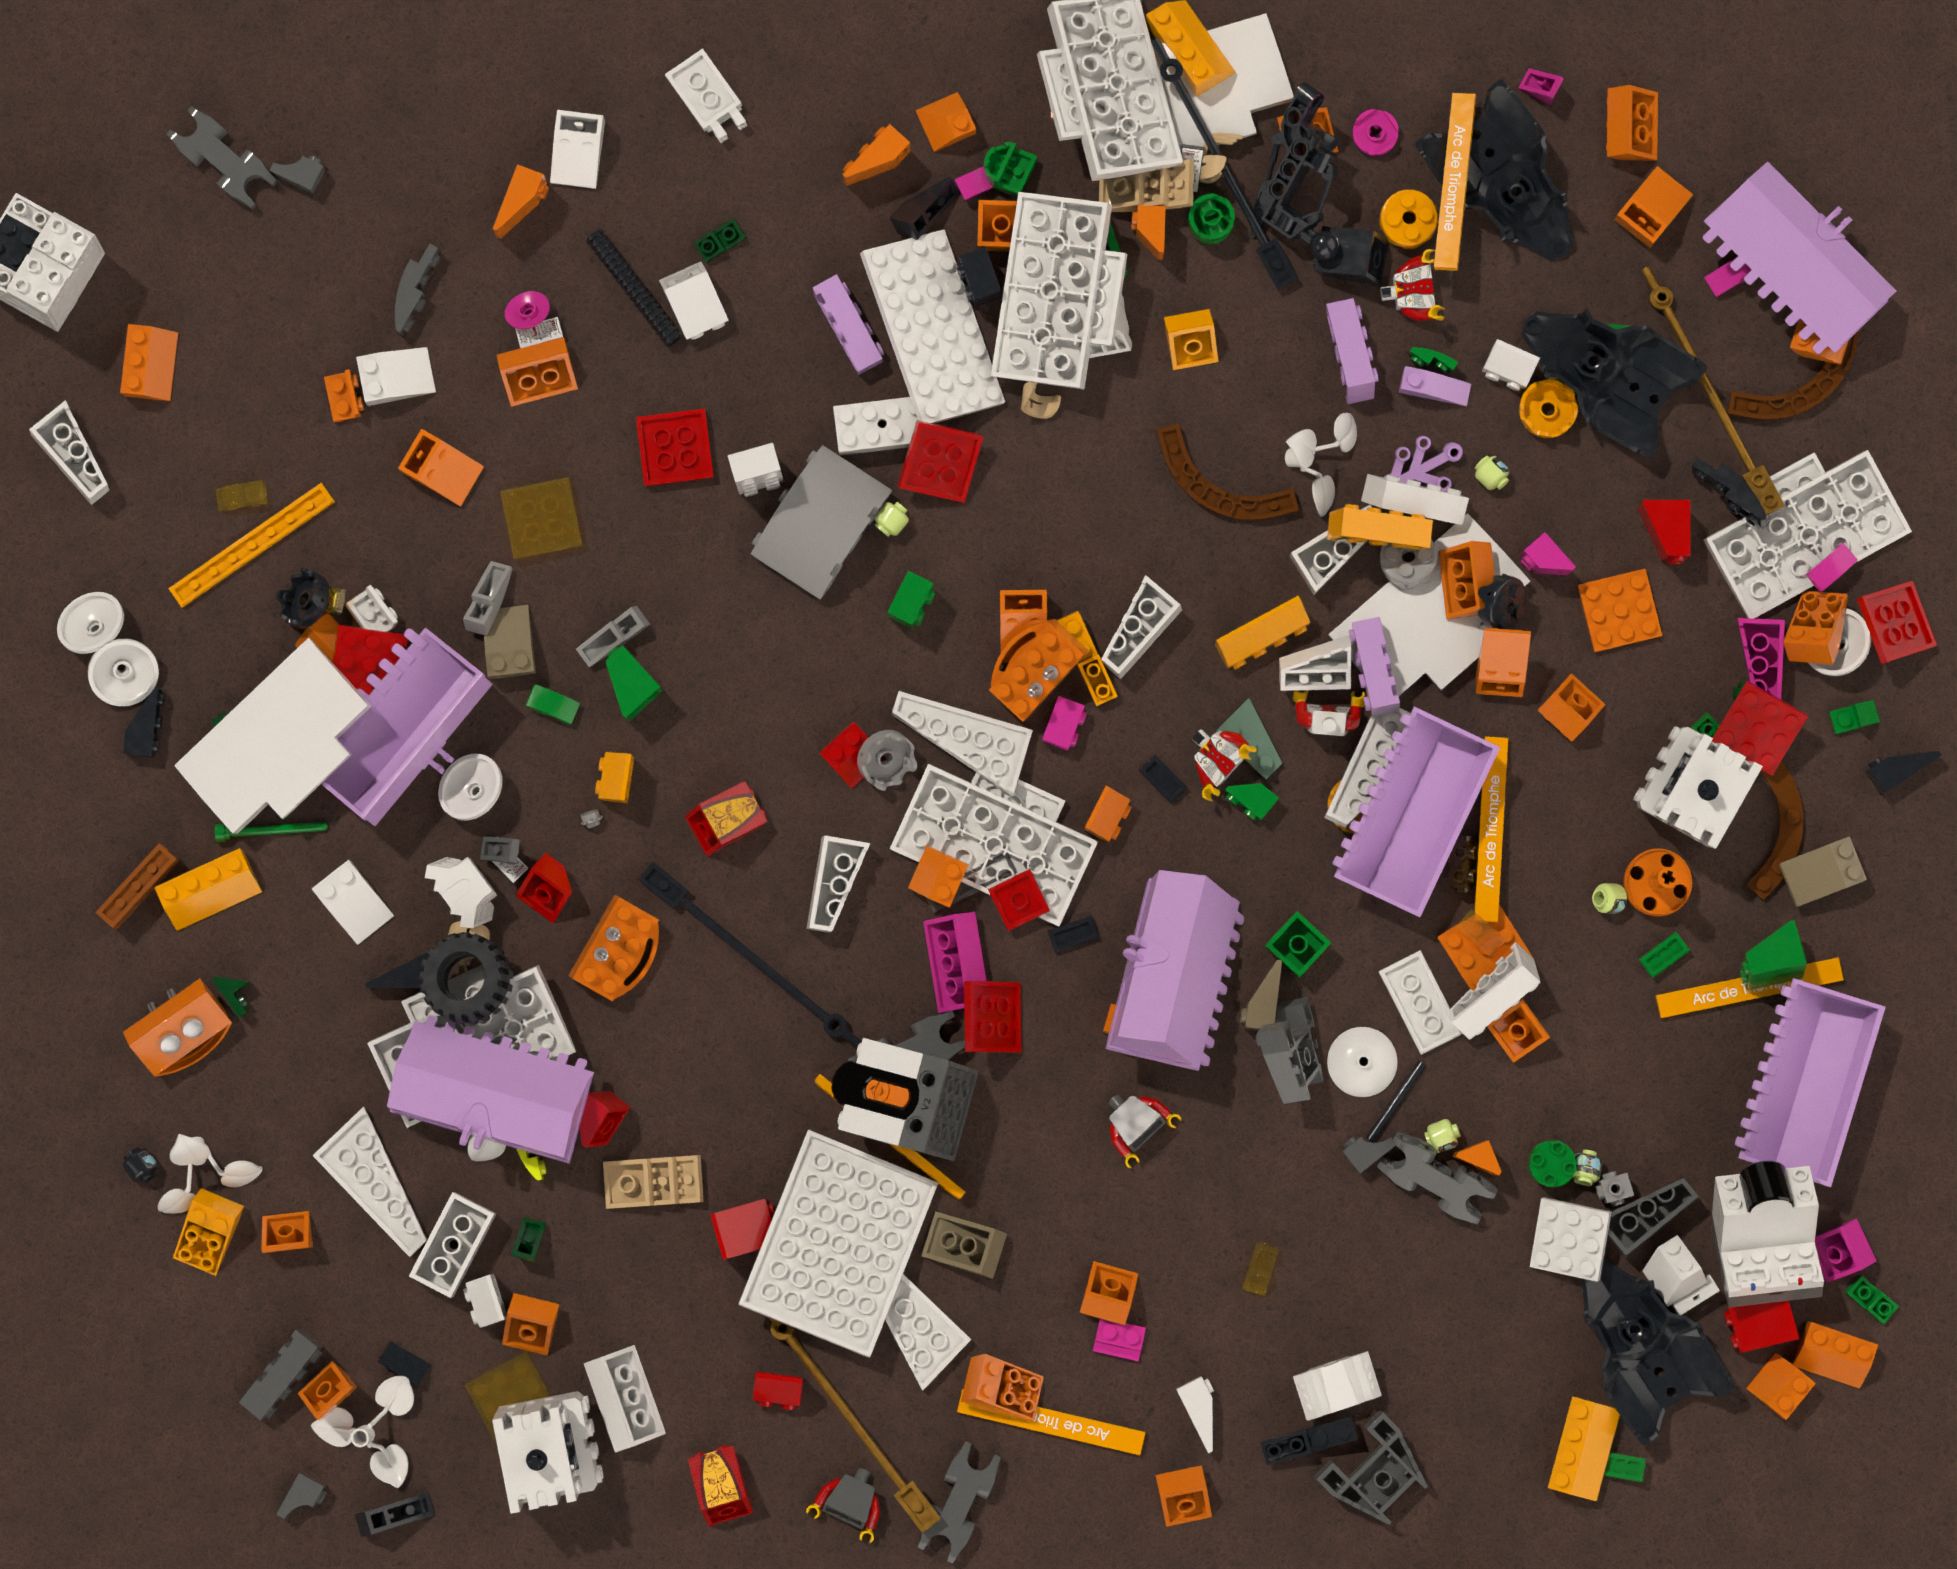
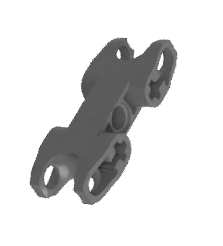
[166,106,278,210]
[848,1011,965,1065]
[1377,1132,1498,1224]
[918,1441,1001,1564]

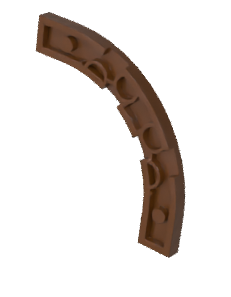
[1727,329,1860,420]
[1156,423,1299,521]
[1746,761,1803,901]

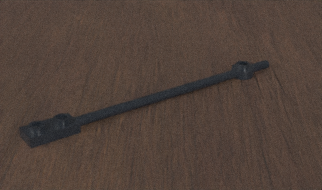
[1151,38,1298,290]
[638,862,862,1049]

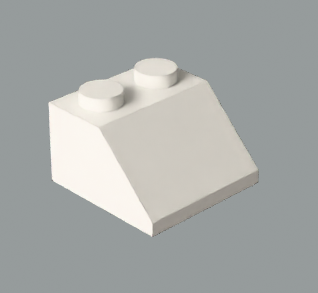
[1482,339,1540,391]
[1643,1235,1707,1307]
[463,1274,507,1328]

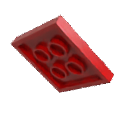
[636,408,714,487]
[898,420,983,503]
[1857,581,1937,664]
[332,624,407,695]
[1712,681,1808,775]
[964,981,1021,1053]

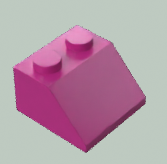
[1520,532,1576,575]
[1815,1218,1876,1283]

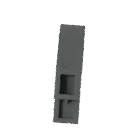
[395,244,441,335]

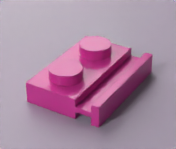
[1093,1318,1146,1361]

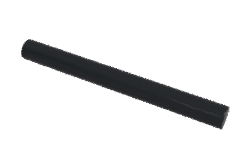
[1366,1060,1426,1143]

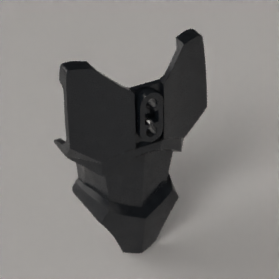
[1415,79,1573,260]
[1522,308,1707,459]
[1581,1257,1736,1446]

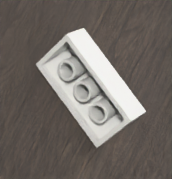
[584,1345,666,1452]

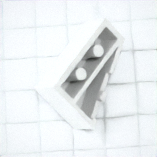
[1279,635,1351,691]

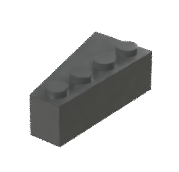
[1607,1178,1699,1258]
[239,1328,323,1420]

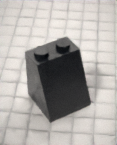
[1313,226,1389,287]

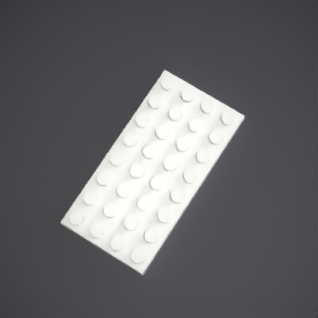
[860,230,1005,424]

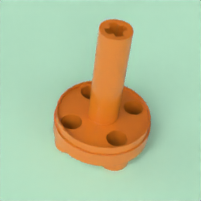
[1623,849,1692,917]

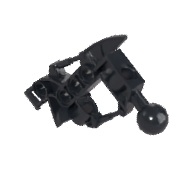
[1251,82,1340,261]

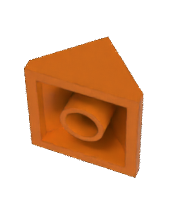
[295,613,338,662]
[1487,999,1550,1063]
[1452,1140,1501,1176]
[261,1211,313,1253]

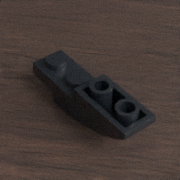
[1692,458,1766,529]
[1260,1416,1359,1465]

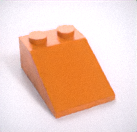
[493,164,549,239]

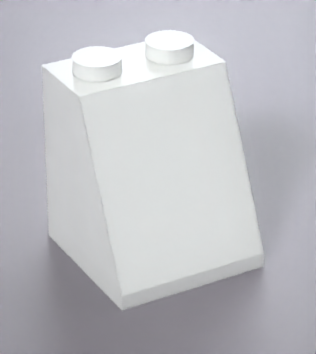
[659,261,729,340]

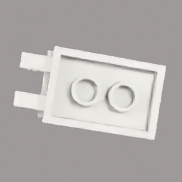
[665,49,748,143]

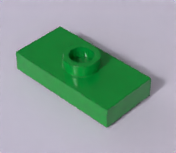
[1638,932,1690,978]
[1604,1453,1647,1482]

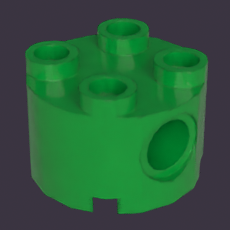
[1188,194,1235,244]
[1527,1140,1576,1187]

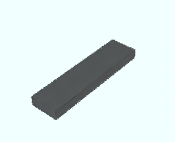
[926,852,1017,913]

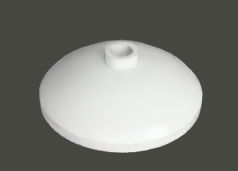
[57,592,124,654]
[1809,608,1871,676]
[88,639,159,706]
[438,754,502,820]
[1327,1027,1397,1097]

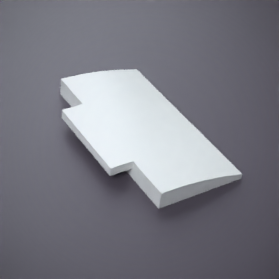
[1037,0,1183,181]
[1153,13,1293,152]
[991,192,1127,389]
[1703,450,1912,619]
[1328,513,1530,697]
[174,638,372,834]
[890,764,1098,926]
[367,965,576,1128]

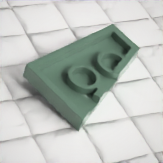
[1216,698,1282,780]

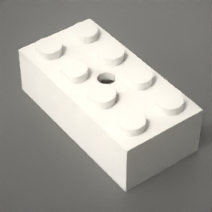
[833,397,918,456]
[728,443,784,497]
[409,1192,497,1298]

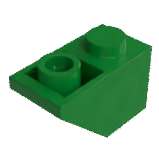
[1224,783,1279,821]

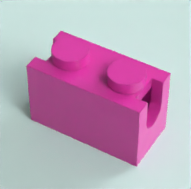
[1042,696,1087,751]

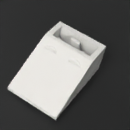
[550,110,605,189]

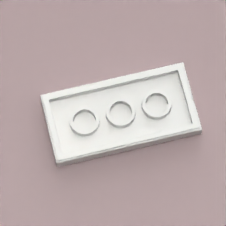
[1378,951,1463,1055]

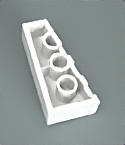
[1361,474,1469,525]
[1290,505,1372,595]
[1101,575,1182,679]
[1449,942,1541,1040]

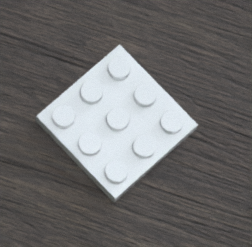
[1530,1197,1611,1282]

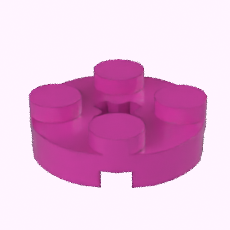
[1352,109,1398,156]

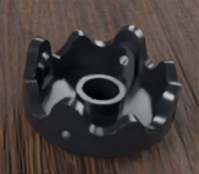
[276,567,329,629]
[1478,573,1526,630]

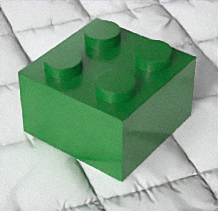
[887,571,936,629]
[1264,911,1331,978]

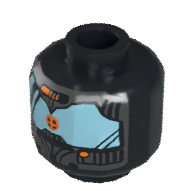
[123,1147,158,1183]

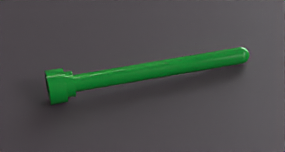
[215,822,328,843]

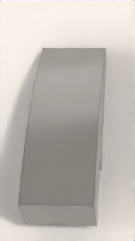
[463,561,512,636]
[576,606,650,668]

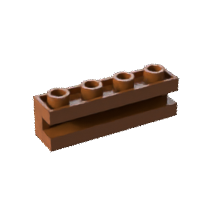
[95,843,181,929]

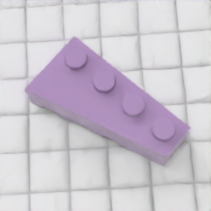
[813,274,884,375]
[1326,298,1378,404]
[1349,617,1400,716]

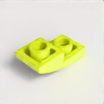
[517,1149,547,1180]

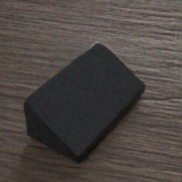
[378,1341,431,1386]

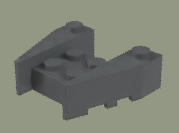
[1256,997,1323,1104]
[1313,1410,1428,1525]

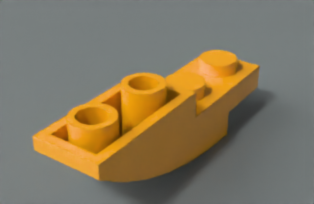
[1057,611,1118,706]

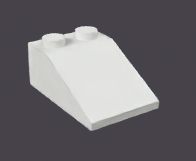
[356,347,436,406]
[312,860,394,945]

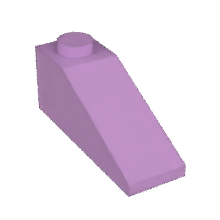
[1399,366,1471,407]

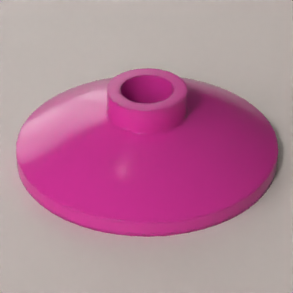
[505,291,550,329]

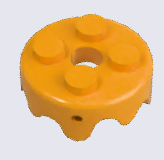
[1379,190,1438,249]
[1519,379,1578,438]

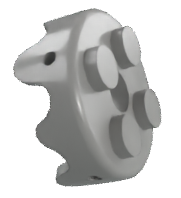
[1380,539,1439,590]
[857,730,917,791]

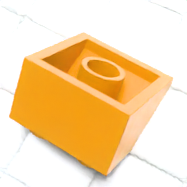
[1164,309,1219,370]
[595,752,634,804]

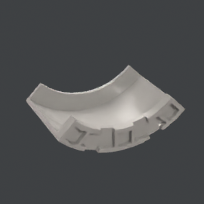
[751,445,892,599]

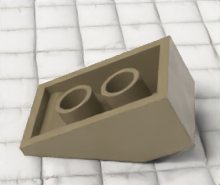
[484,605,536,679]
[1779,836,1867,907]
[1240,960,1282,1030]
[921,1211,1007,1279]

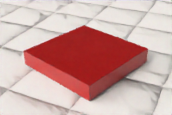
[988,869,1051,931]

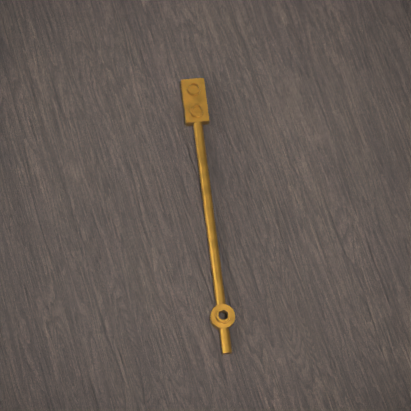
[1641,266,1785,516]
[769,1318,941,1533]

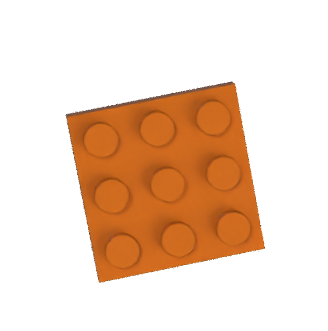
[1577,569,1662,653]
[1437,904,1534,991]

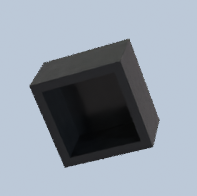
[956,247,1001,307]

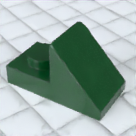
[212,977,251,1018]
[511,1217,546,1262]

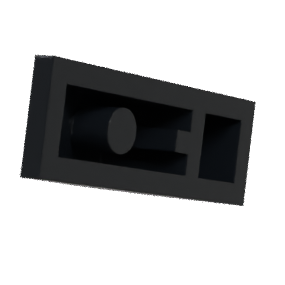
[890,177,960,240]
[1865,751,1942,795]
[365,952,430,989]
[355,1492,435,1537]

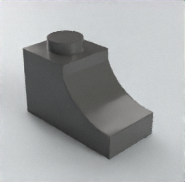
[269,155,326,194]
[1341,1136,1396,1174]
[276,1472,327,1519]

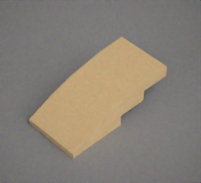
[1099,159,1194,212]
[603,1155,704,1209]

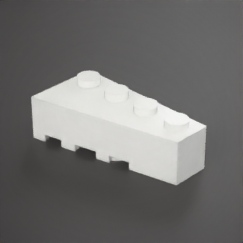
[29,400,109,505]
[806,835,870,933]

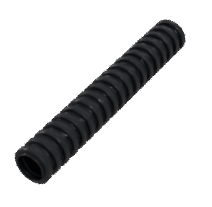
[586,229,682,347]

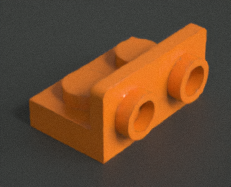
[324,369,364,423]

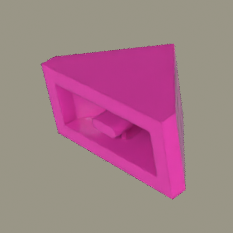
[1518,68,1563,105]

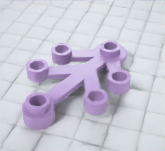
[1384,436,1463,491]

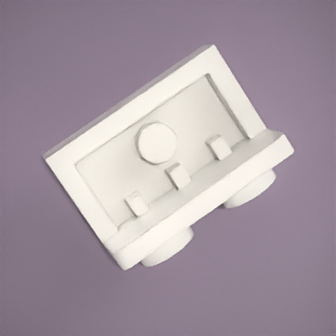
[345,585,398,632]

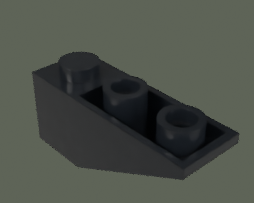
[123,686,165,758]

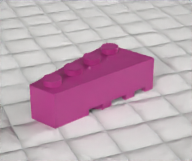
[1737,618,1785,699]

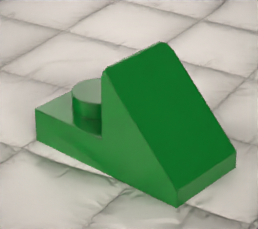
[1829,700,1880,734]

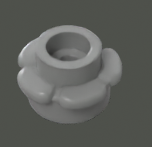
[580,809,603,828]

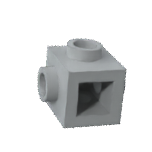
[1596,1171,1634,1206]

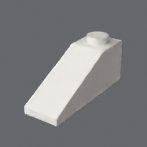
[1176,1376,1214,1453]

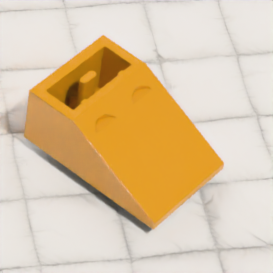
[173,1188,244,1276]

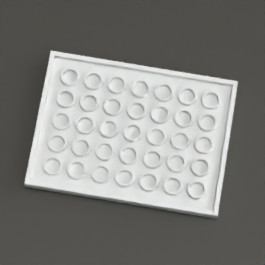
[738,1130,938,1358]

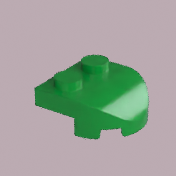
[984,142,1038,198]

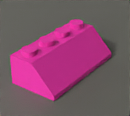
[923,912,986,1013]

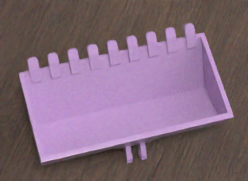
[1703,162,1896,354]
[321,628,493,826]
[1333,707,1500,917]
[1105,870,1244,1071]
[1735,978,1885,1187]
[387,1015,594,1164]

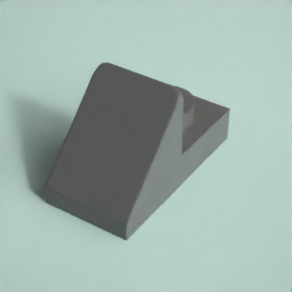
[480,836,520,864]

